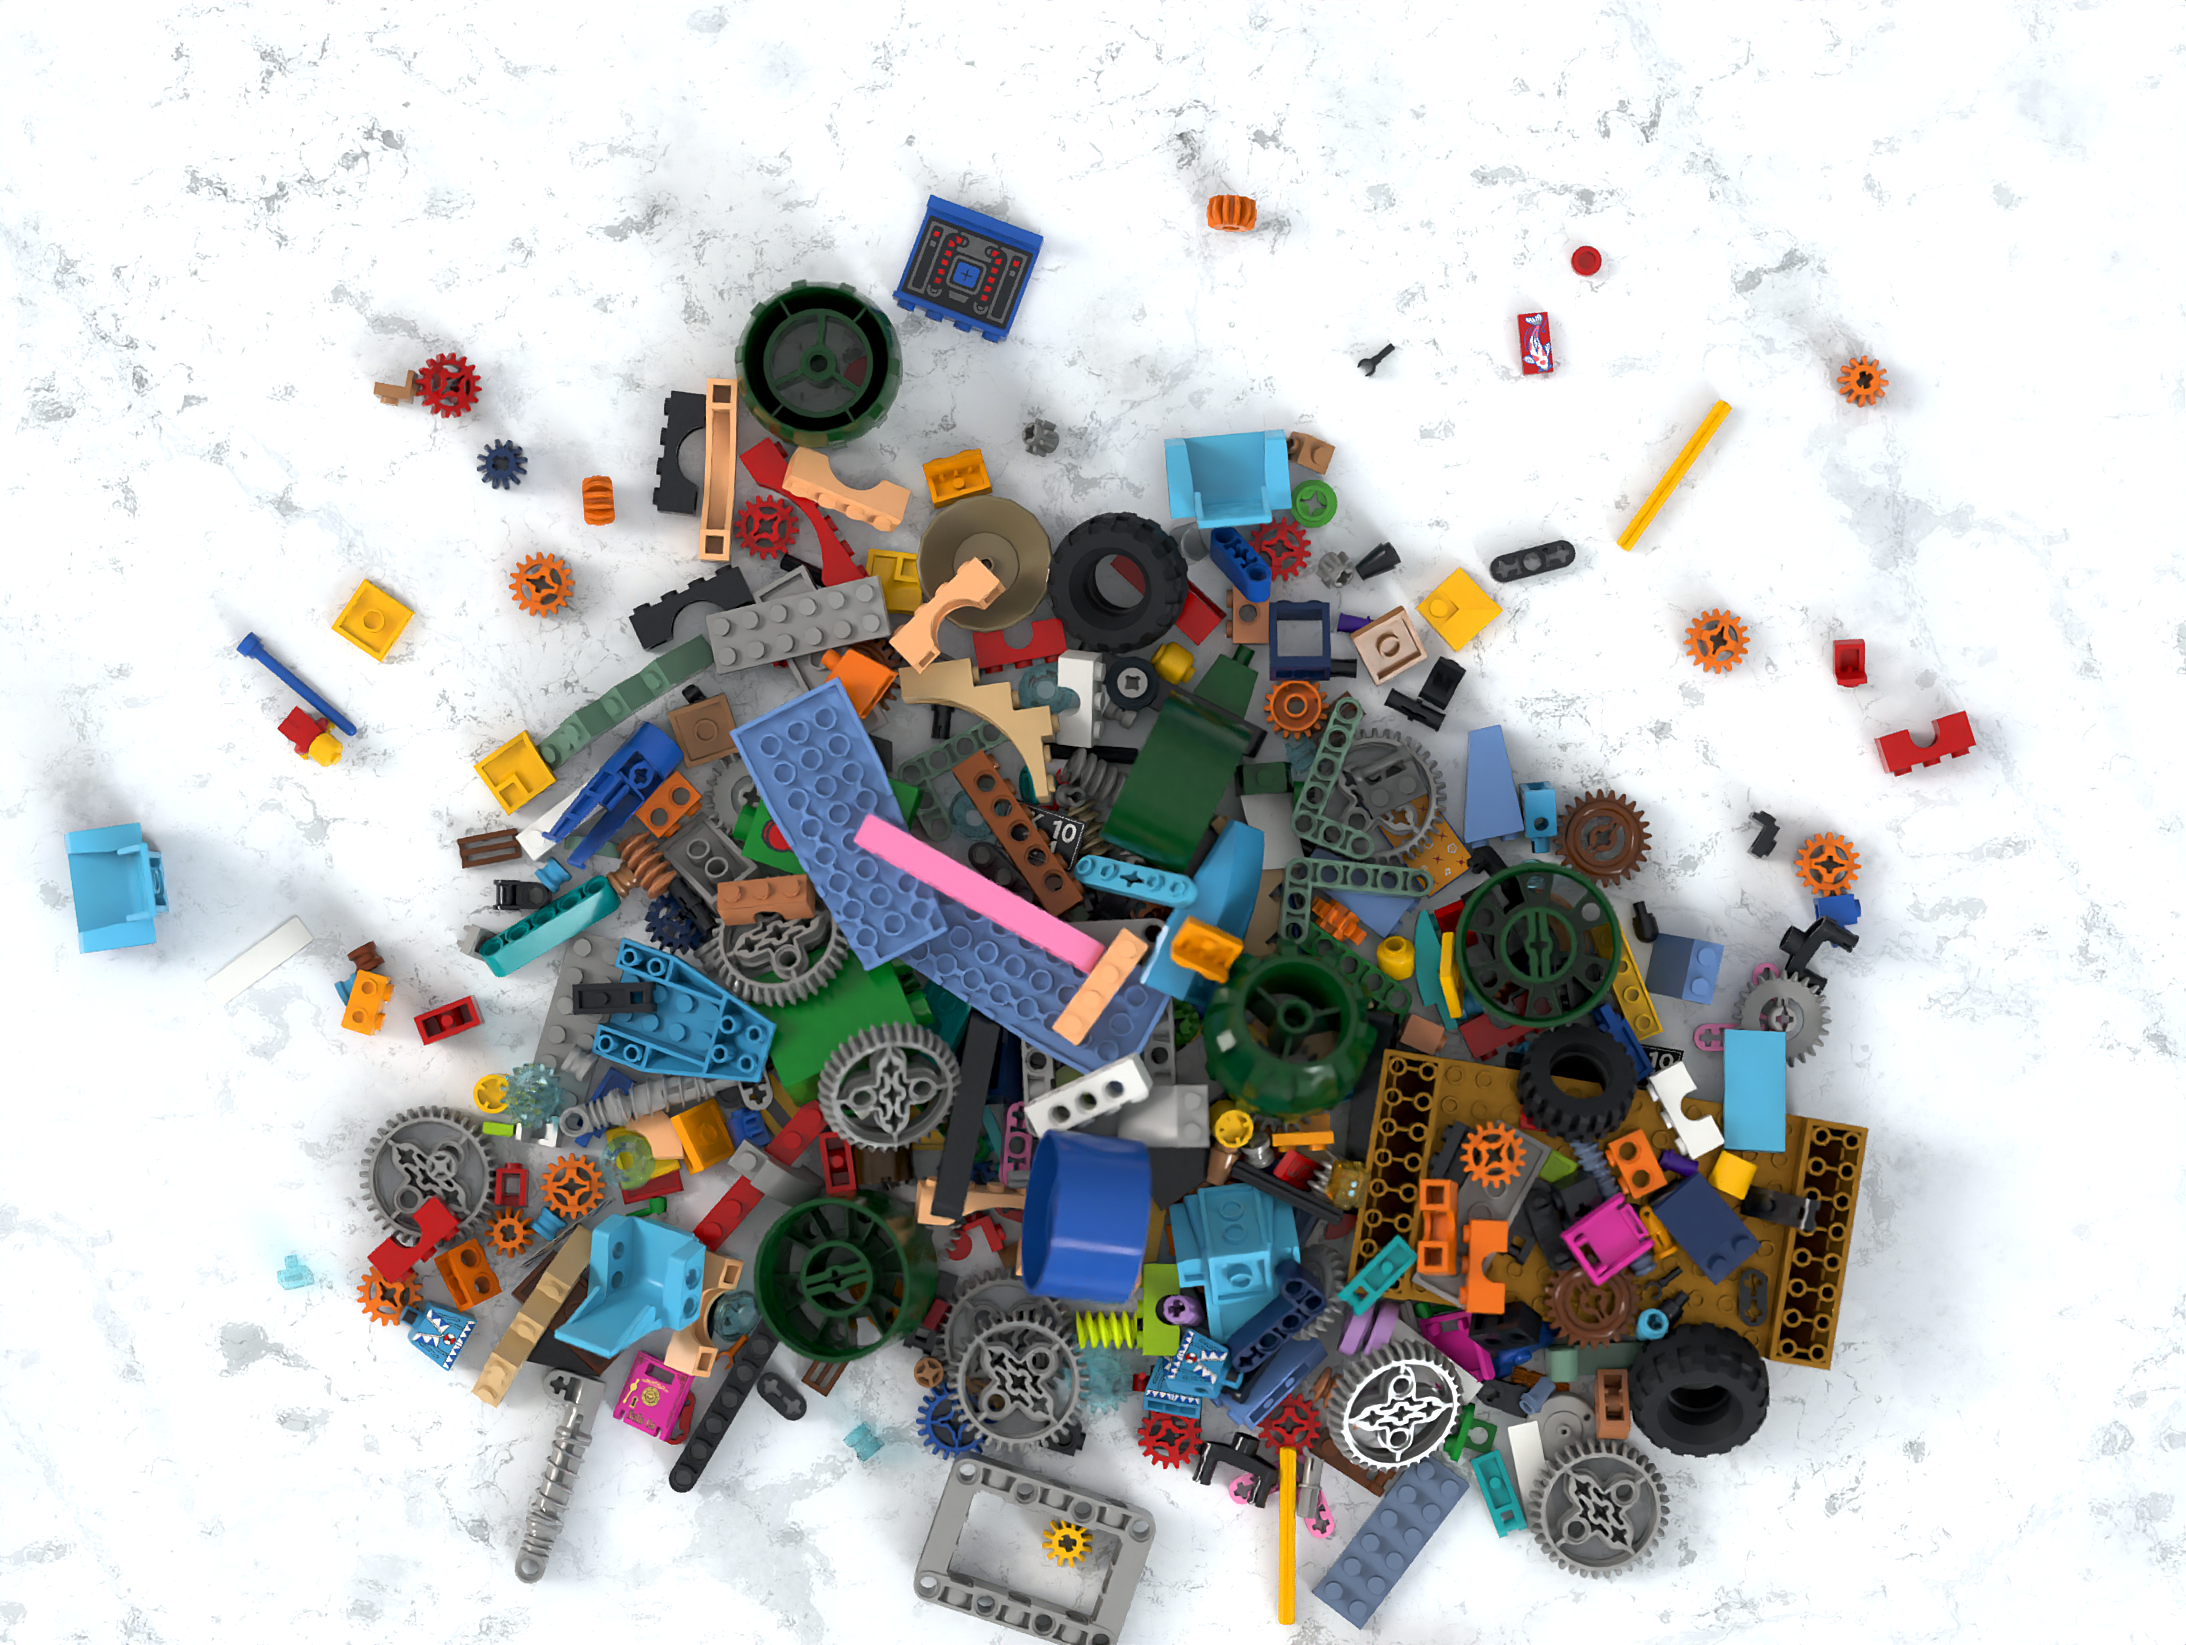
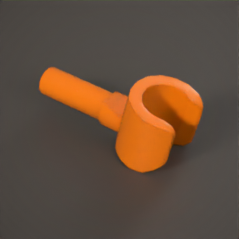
[715,1334,749,1369]

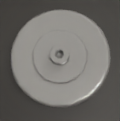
[1525,1391,1596,1463]

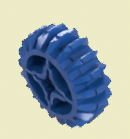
[916,1380,998,1460]

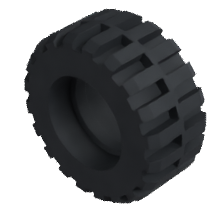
[1516,1023,1638,1144]

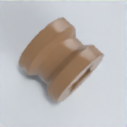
[606,861,642,899]
[914,1356,944,1388]

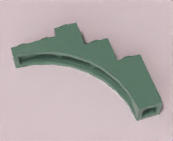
[536,634,715,771]

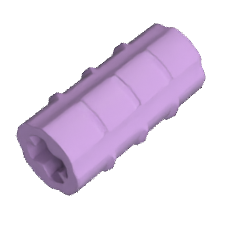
[1164,1295,1205,1327]

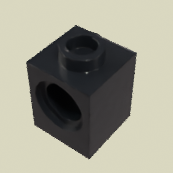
[1039,1420,1086,1457]

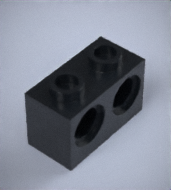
[1468,1300,1543,1353]

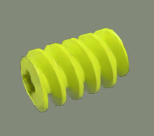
[1076,1311,1137,1349]

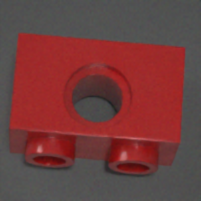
[413,995,485,1046]
[818,1130,859,1194]

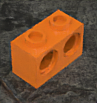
[634,771,704,839]
[1604,1127,1667,1199]
[433,1237,502,1313]

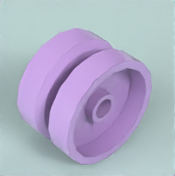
[1336,1293,1400,1357]

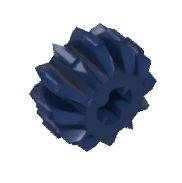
[477,439,528,490]

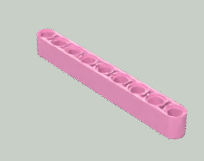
[853,814,1106,975]

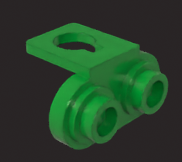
[1443,1402,1497,1462]

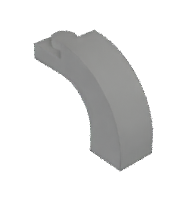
[727,1137,825,1207]

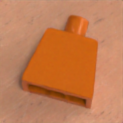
[821,648,899,720]

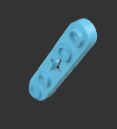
[1074,855,1198,909]

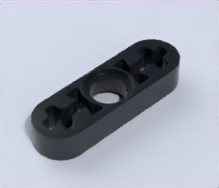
[1489,540,1576,583]

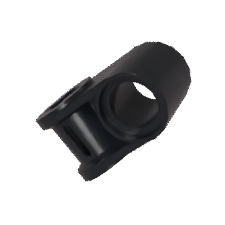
[493,880,552,910]
[1476,1379,1532,1419]

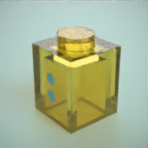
[1325,1159,1371,1210]

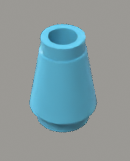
[1634,1309,1668,1341]

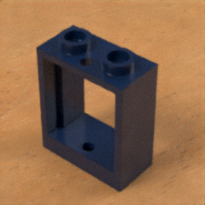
[1269,600,1331,681]

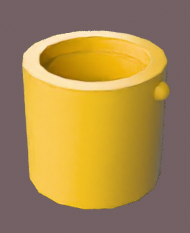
[473,1073,516,1114]
[1209,1100,1253,1148]
[1708,1150,1758,1200]

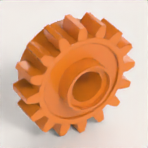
[1263,681,1330,742]

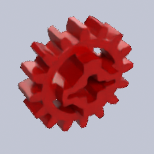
[415,353,482,419]
[734,495,800,561]
[1247,517,1311,582]
[1257,1392,1322,1455]
[1137,1410,1203,1469]

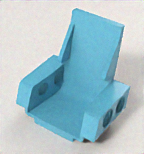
[1164,429,1292,529]
[64,822,169,954]
[1169,1183,1301,1344]
[554,1213,706,1358]

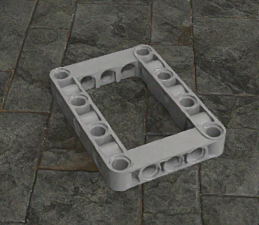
[1021,918,1177,1137]
[913,1451,1156,1645]

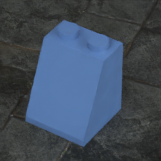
[1645,933,1724,1005]

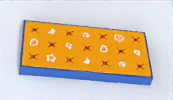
[1358,770,1473,899]

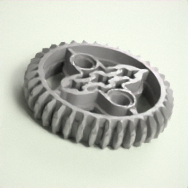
[1307,728,1447,866]
[711,871,851,1008]
[818,1020,961,1153]
[359,1105,502,1247]
[935,1268,1076,1410]
[947,1309,1090,1453]
[1326,1339,1465,1474]
[1527,1438,1670,1580]

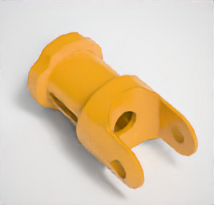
[1639,1204,1680,1260]

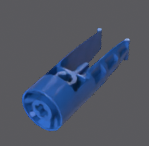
[542,721,685,870]

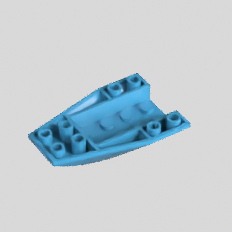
[1139,819,1264,1008]
[591,937,777,1082]

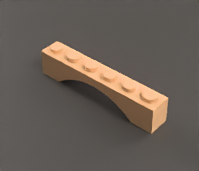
[699,378,740,563]
[914,1176,1027,1226]

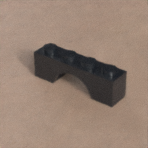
[653,391,706,517]
[629,564,755,652]

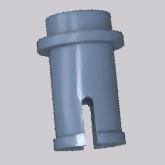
[1519,1376,1556,1415]

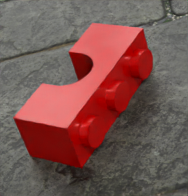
[972,618,1067,675]
[1874,711,1976,777]
[1457,990,1552,1062]
[366,1194,462,1284]

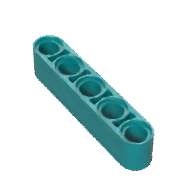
[479,875,621,978]

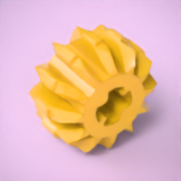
[1042,1520,1093,1567]

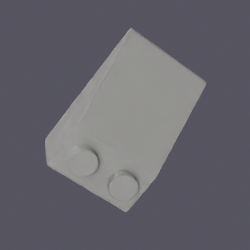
[656,811,763,918]
[1117,1084,1210,1147]

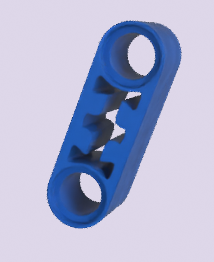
[1210,526,1272,603]

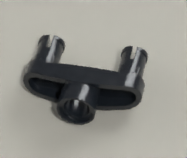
[1779,915,1859,996]
[1192,1432,1280,1508]

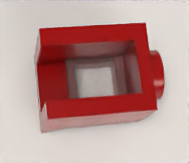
[495,1163,530,1208]

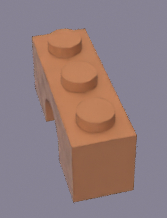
[717,874,816,926]

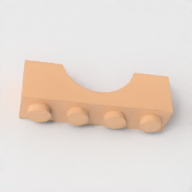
[781,446,911,533]
[889,557,1006,674]
[1052,928,1151,1046]
[664,1249,744,1377]

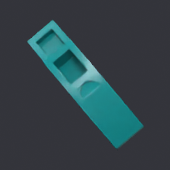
[1413,909,1460,1031]

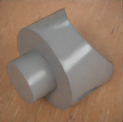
[1169,522,1210,566]

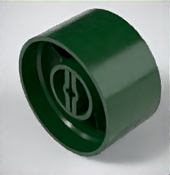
[1099,690,1254,875]
[1455,862,1622,1028]
[753,1189,938,1363]

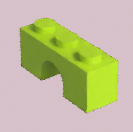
[1137,1264,1180,1356]

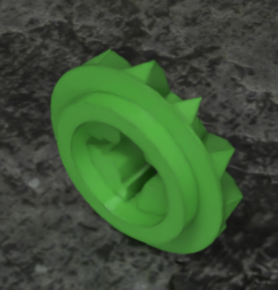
[1290,480,1337,528]
[1174,999,1200,1047]

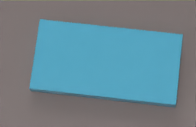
[1723,1029,1786,1154]

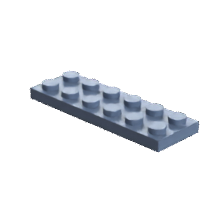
[1312,1454,1470,1630]

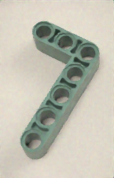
[1290,697,1375,861]
[897,705,1028,842]
[1277,857,1434,945]
[1544,1339,1652,1382]

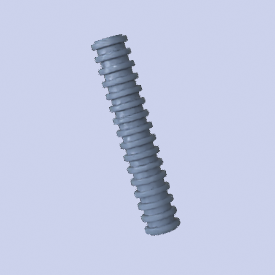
[1569,1137,1657,1277]

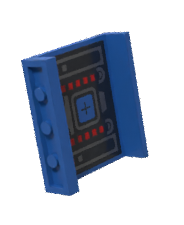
[892,195,1044,344]

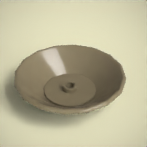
[916,494,1053,633]

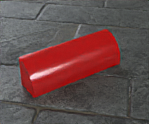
[1110,555,1227,646]

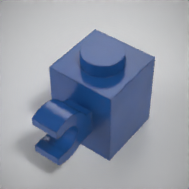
[1813,894,1861,948]
[724,1107,771,1152]

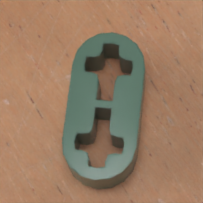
[564,835,621,859]

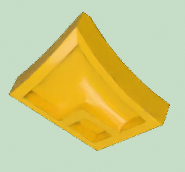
[866,548,923,615]
[1415,567,1503,652]
[473,730,558,815]

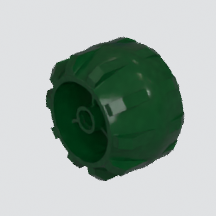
[734,279,903,451]
[1200,939,1377,1124]

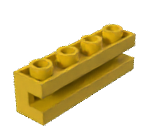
[1587,920,1663,1041]

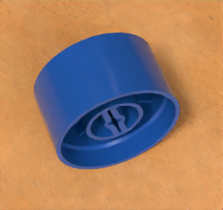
[1021,1129,1151,1305]

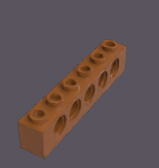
[952,749,1085,919]

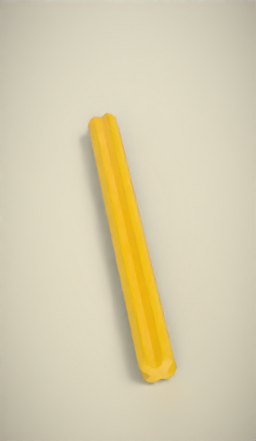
[1617,400,1732,552]
[1278,1446,1296,1625]

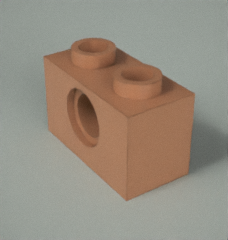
[1226,584,1269,645]

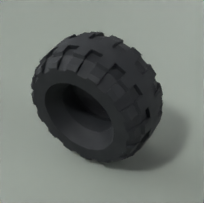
[1047,512,1190,654]
[1628,1322,1769,1458]

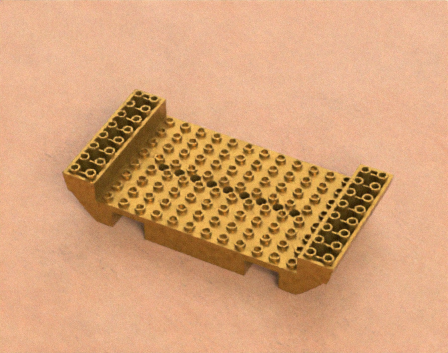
[1347,1049,1869,1370]

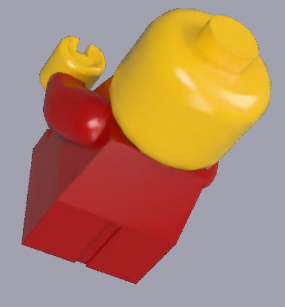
[277,706,343,767]

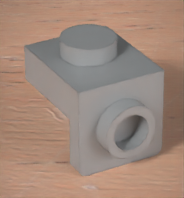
[515,1112,563,1148]

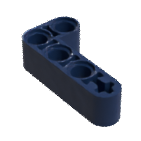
[1226,1259,1328,1372]

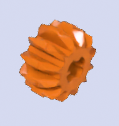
[1206,194,1257,233]
[1836,356,1889,408]
[582,475,615,526]
[484,1206,536,1258]

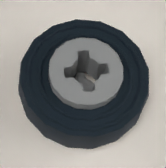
[1105,656,1160,711]

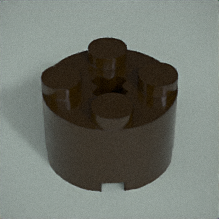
[851,1142,915,1185]

